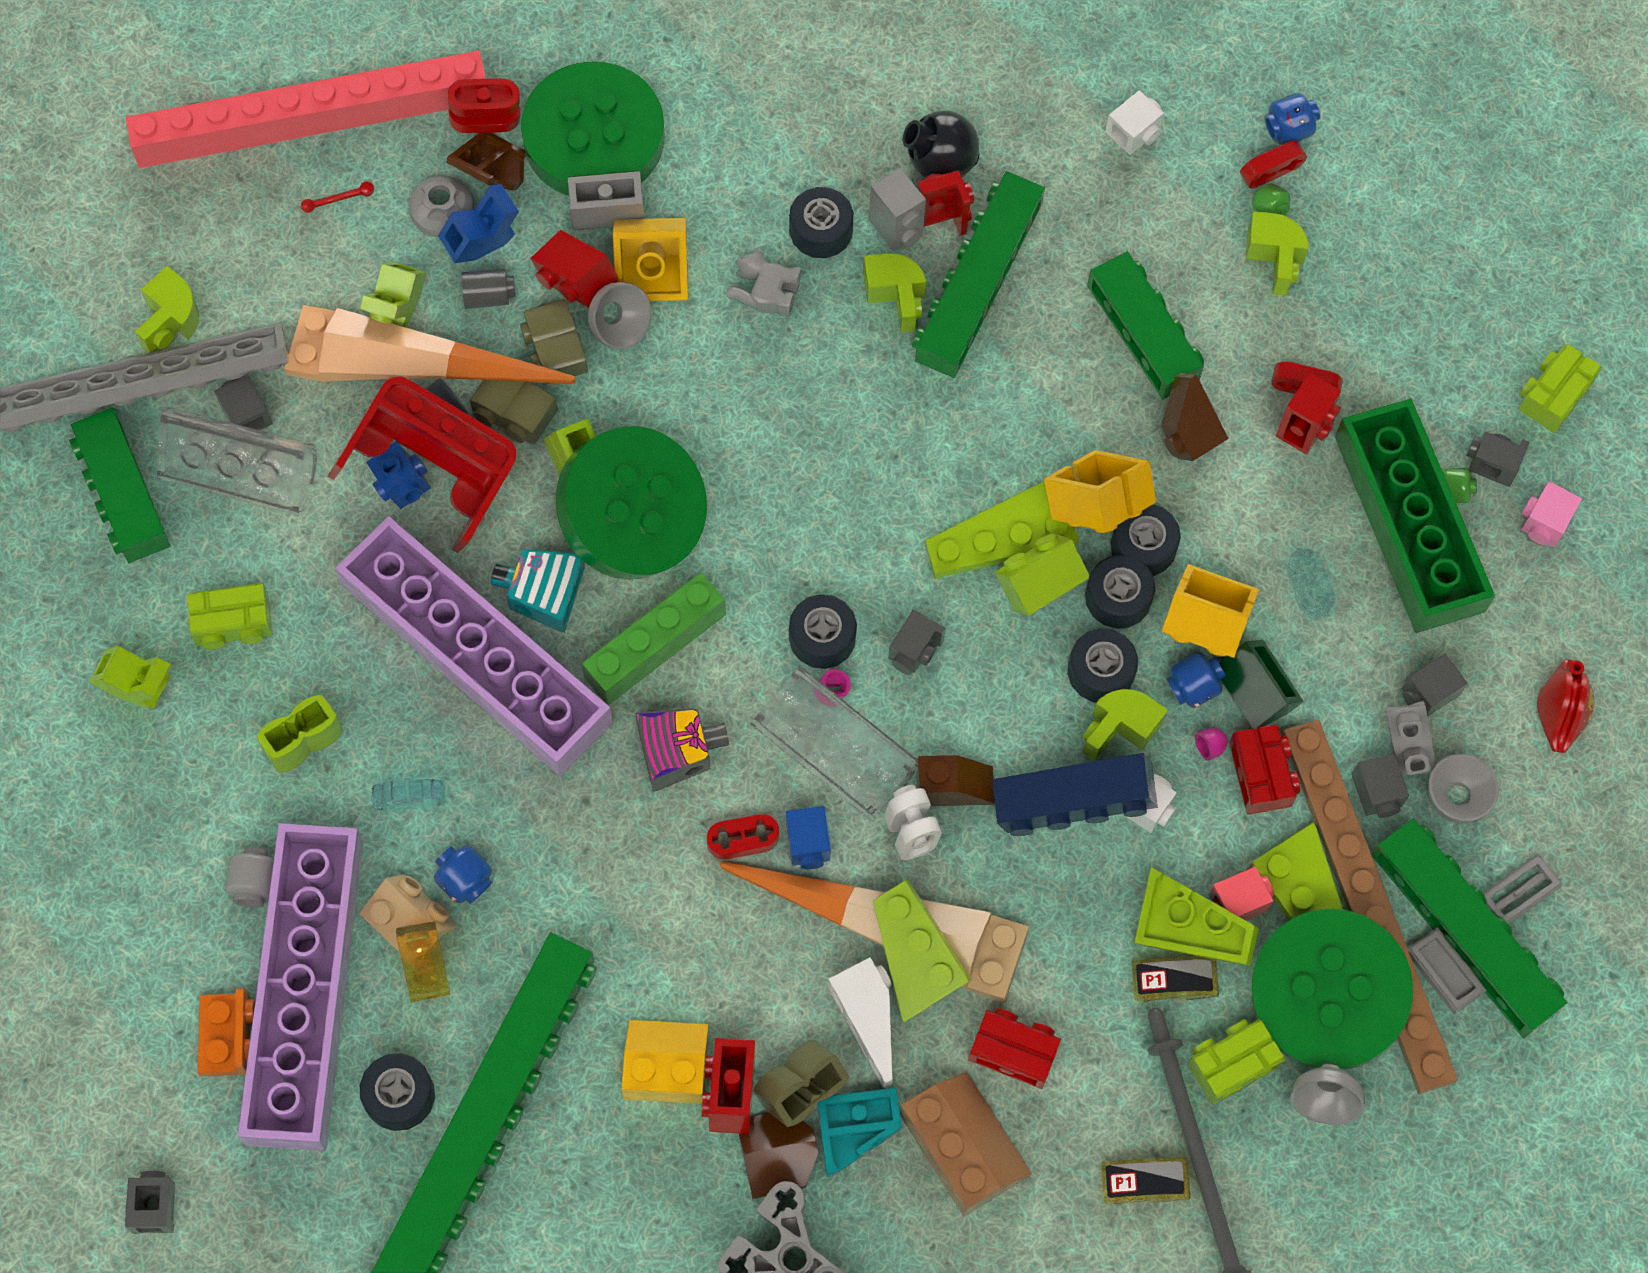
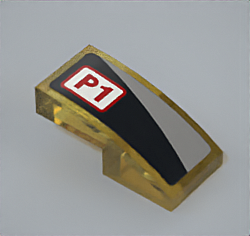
[1132,956,1219,1002]
[1101,1158,1191,1205]

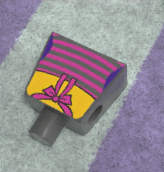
[635,708,729,792]

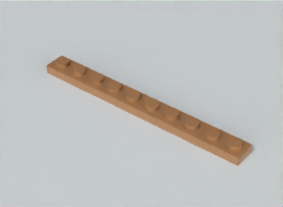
[1281,719,1458,1095]

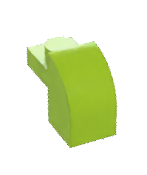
[1246,211,1309,295]
[863,253,926,333]
[360,261,426,327]
[135,266,199,353]
[88,646,171,709]
[1082,689,1168,761]

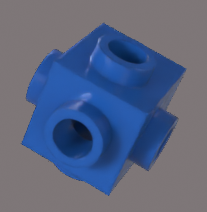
[366,441,431,509]

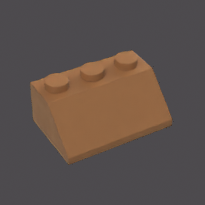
[900,1072,1032,1217]

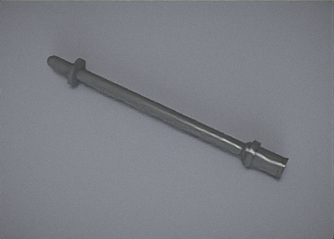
[1147,1008,1251,1273]

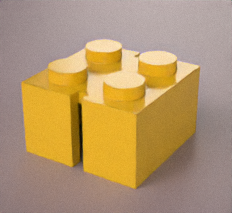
[1044,450,1156,533]
[1161,564,1260,658]

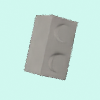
[869,168,926,251]
[568,171,644,230]

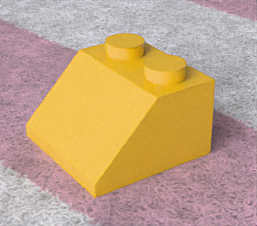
[613,218,688,301]
[622,1020,709,1104]

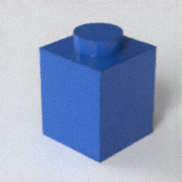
[786,806,831,870]

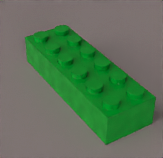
[1334,398,1495,633]

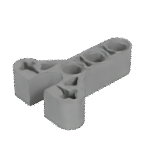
[718,1181,844,1273]

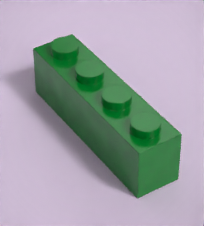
[1087,251,1204,400]
[69,408,171,564]

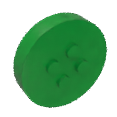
[521,61,665,196]
[556,426,707,580]
[1252,909,1413,1070]

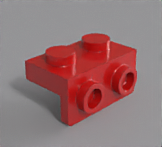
[917,170,974,236]

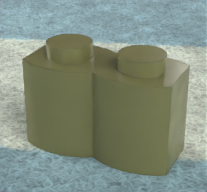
[520,299,588,385]
[470,380,558,444]
[753,1040,849,1127]

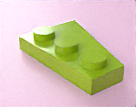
[1250,822,1343,920]
[873,879,971,1023]

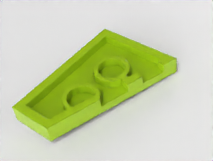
[1134,867,1259,967]

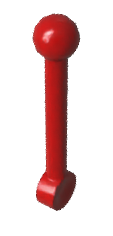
[301,181,374,213]

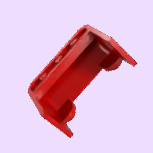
[327,376,516,553]

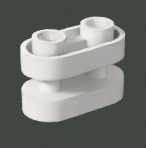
[884,785,942,860]

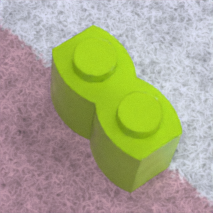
[256,695,343,773]

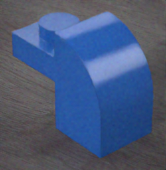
[438,184,519,263]

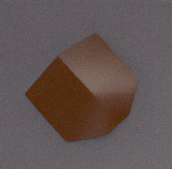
[446,133,525,191]
[739,1113,819,1199]

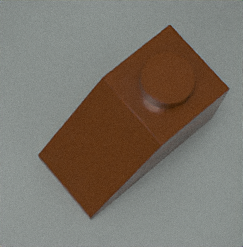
[1161,373,1229,461]
[916,755,995,806]

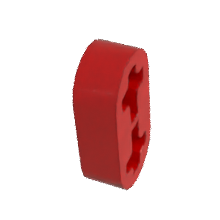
[1240,140,1307,189]
[1271,361,1343,397]
[707,814,779,859]

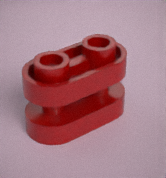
[448,78,520,133]

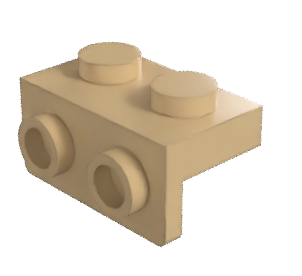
[359,874,457,966]

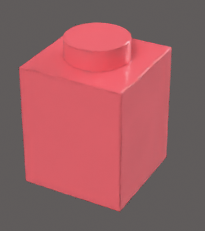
[1209,866,1274,921]

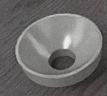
[409,175,475,237]
[588,282,651,349]
[1427,754,1499,824]
[1290,1064,1365,1125]

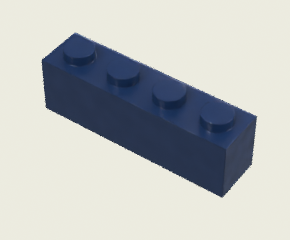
[993,753,1158,836]

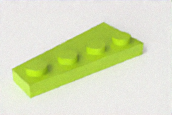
[925,481,1079,579]

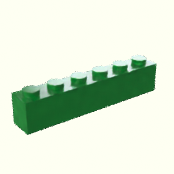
[912,171,1045,378]
[1371,818,1568,1039]

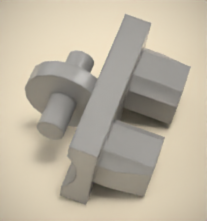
[1386,701,1436,775]

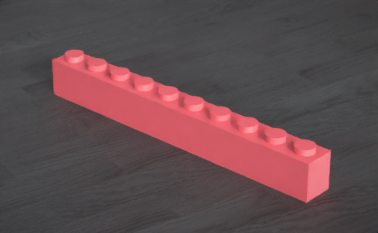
[126,50,486,168]

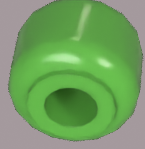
[1252,183,1290,216]
[1443,468,1477,503]

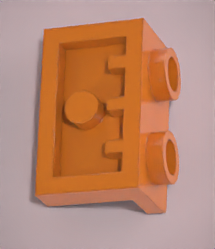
[198,988,255,1076]

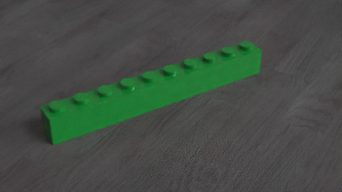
[371,932,597,1273]

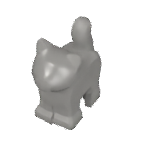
[726,250,801,317]

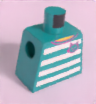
[491,549,585,633]

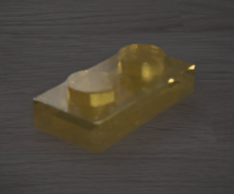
[396,921,450,1002]

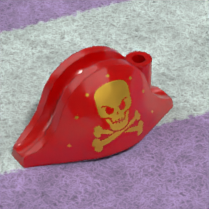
[1537,659,1594,754]

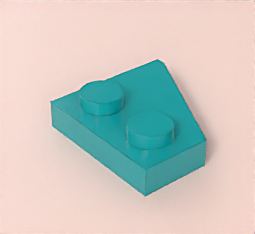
[817,1088,902,1177]

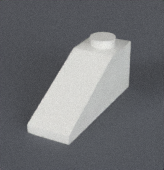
[828,957,893,1089]

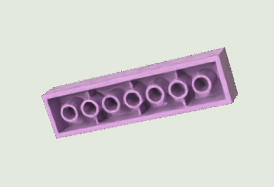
[335,516,613,776]
[238,823,363,1151]

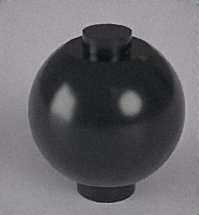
[902,110,980,178]

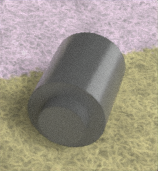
[462,269,516,309]

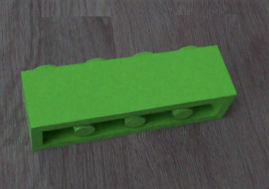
[582,572,726,705]

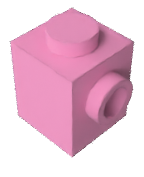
[1521,481,1582,548]

